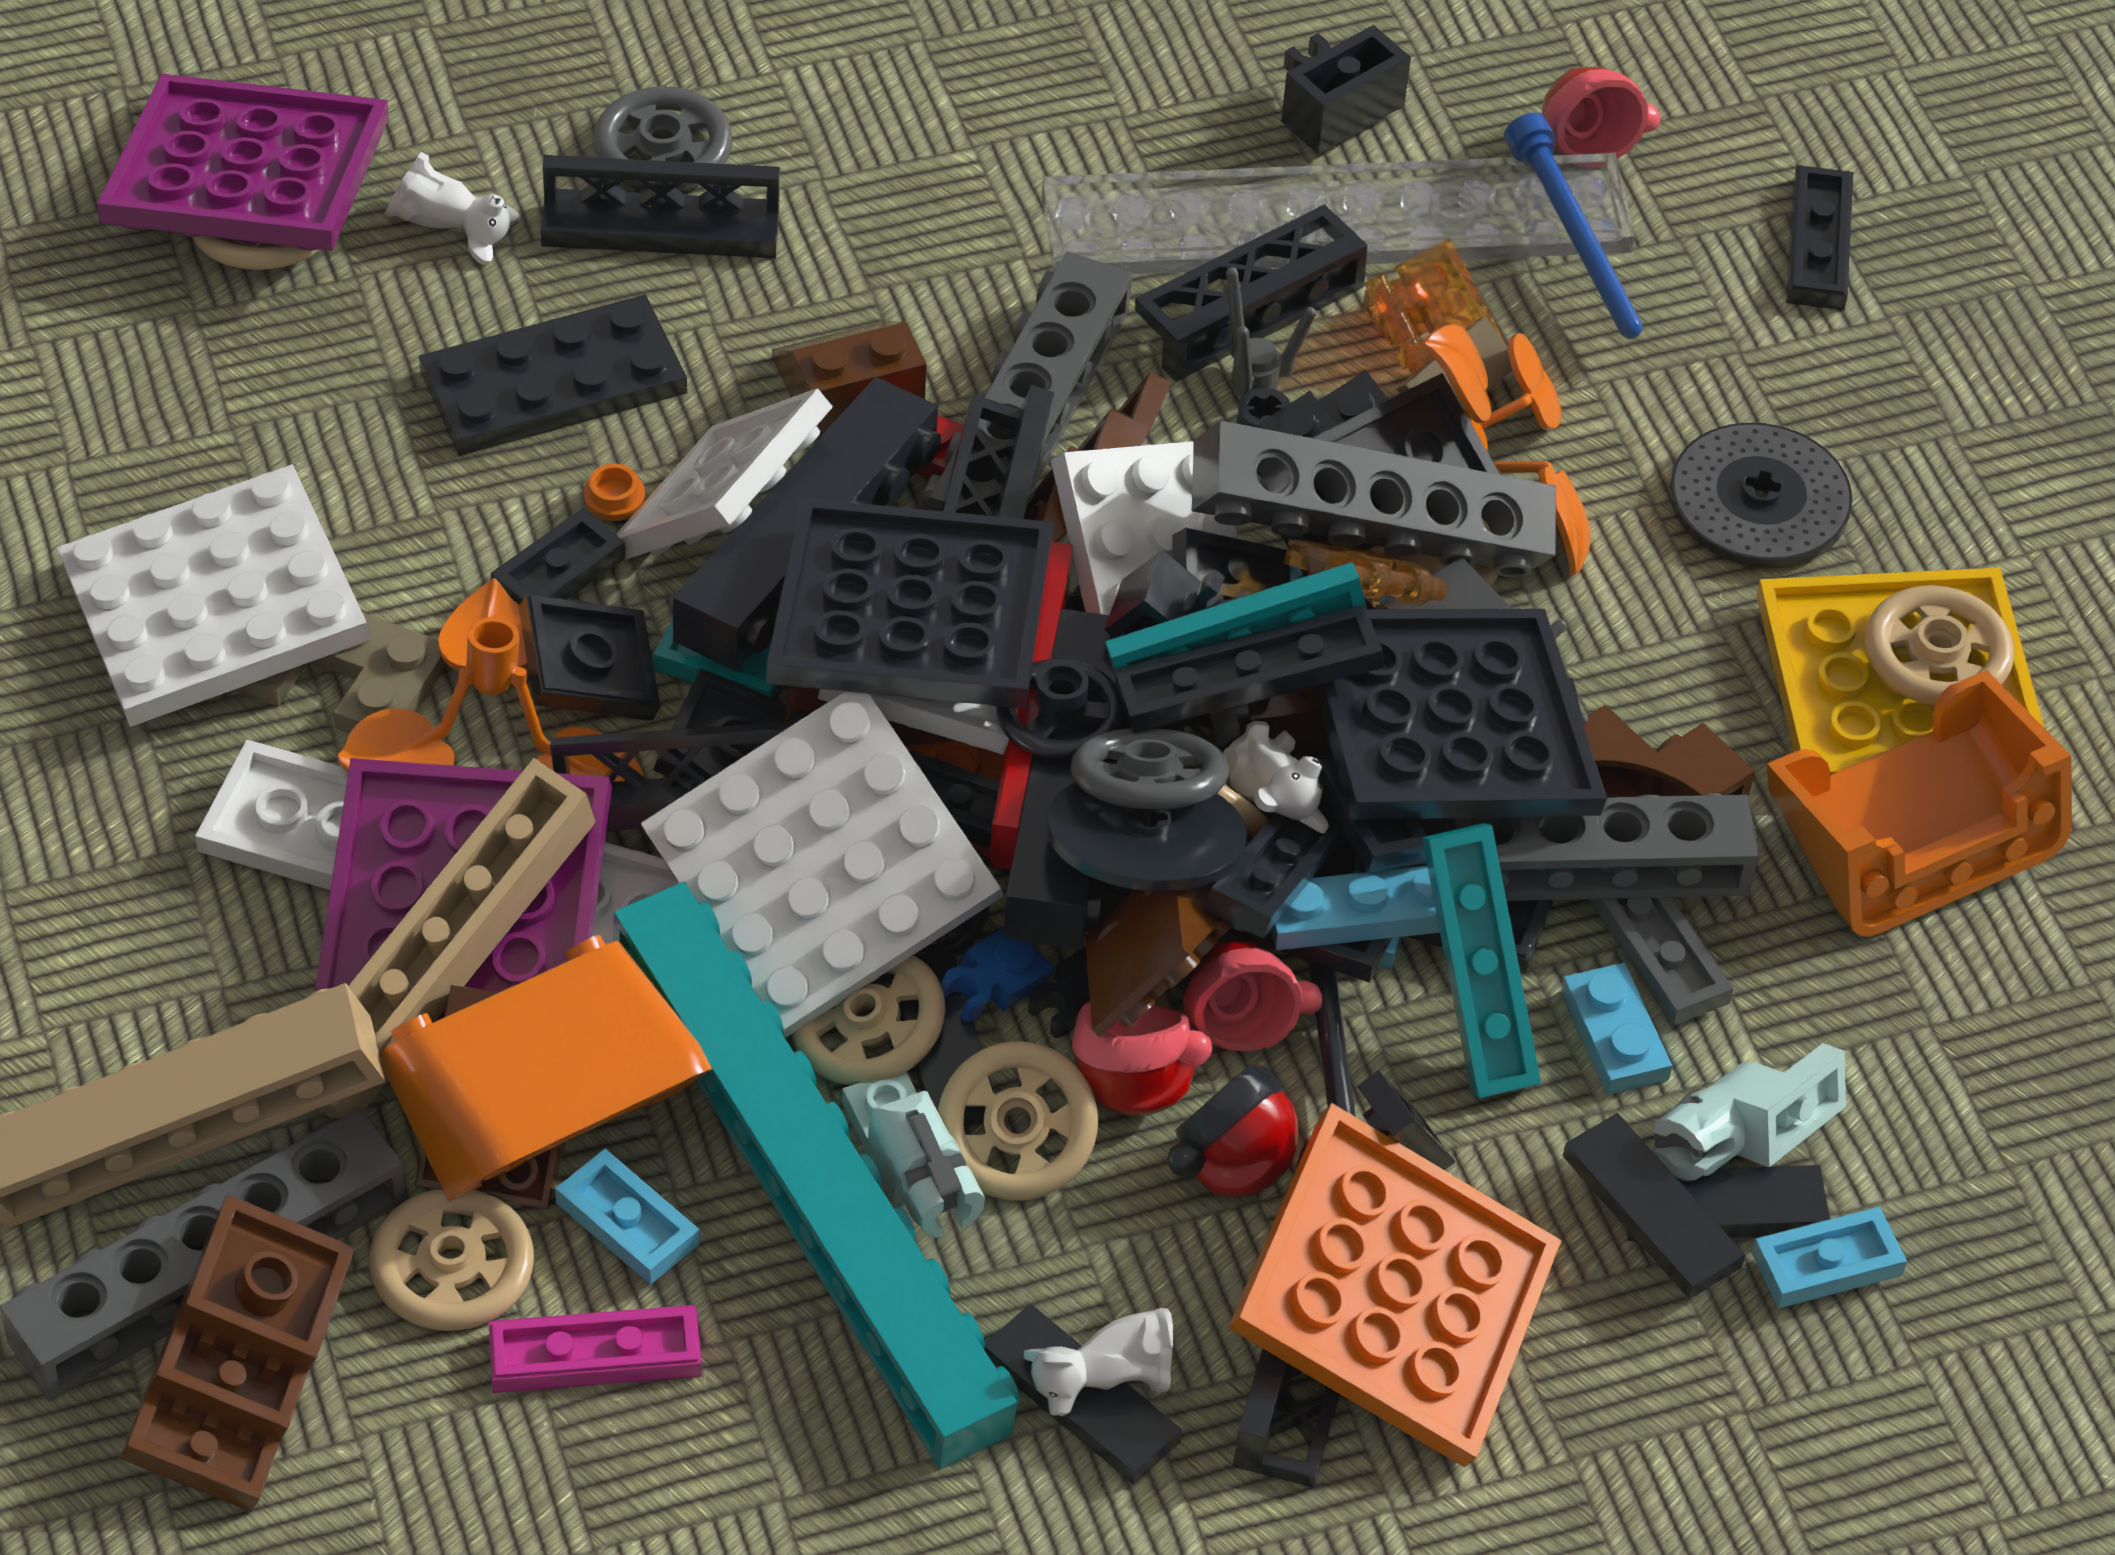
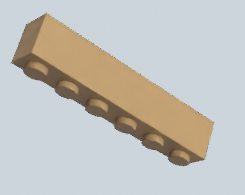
[318,758,596,1119]
[0,983,386,1229]

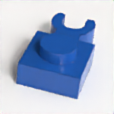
[941,928,1054,1022]

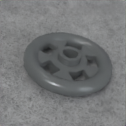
[593,86,732,191]
[1071,728,1229,810]

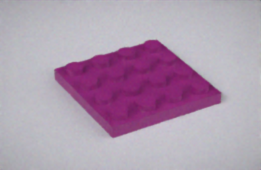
[97,74,389,251]
[314,758,612,1021]

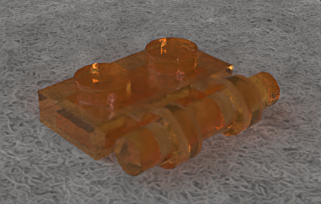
[1364,238,1505,374]
[1284,539,1448,606]

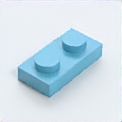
[1561,962,1672,1095]
[555,1149,700,1285]
[1752,1207,1907,1309]

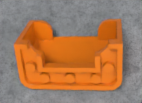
[1767,670,2072,937]
[379,935,712,1202]

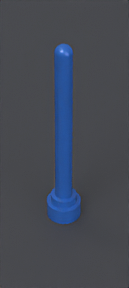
[1504,113,1642,339]

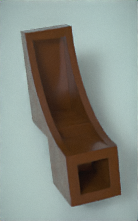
[1584,705,1755,798]

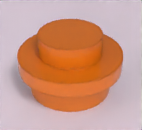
[583,463,645,521]

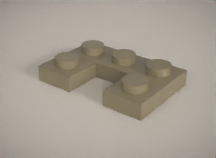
[234,612,448,733]

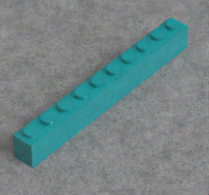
[613,881,1020,1470]

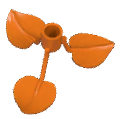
[1420,324,1591,577]
[337,579,644,781]

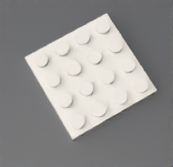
[57,464,372,727]
[641,691,1004,1038]

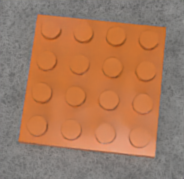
[1228,1103,1562,1468]

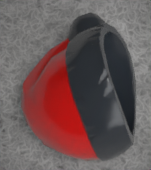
[1167,1064,1298,1198]

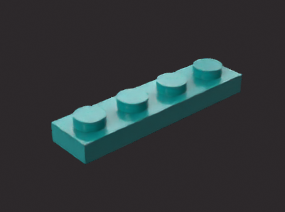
[1105,562,1367,675]
[1422,823,1541,1098]

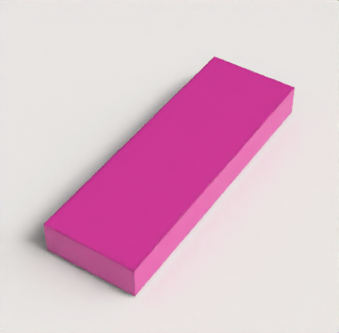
[488,1305,702,1393]

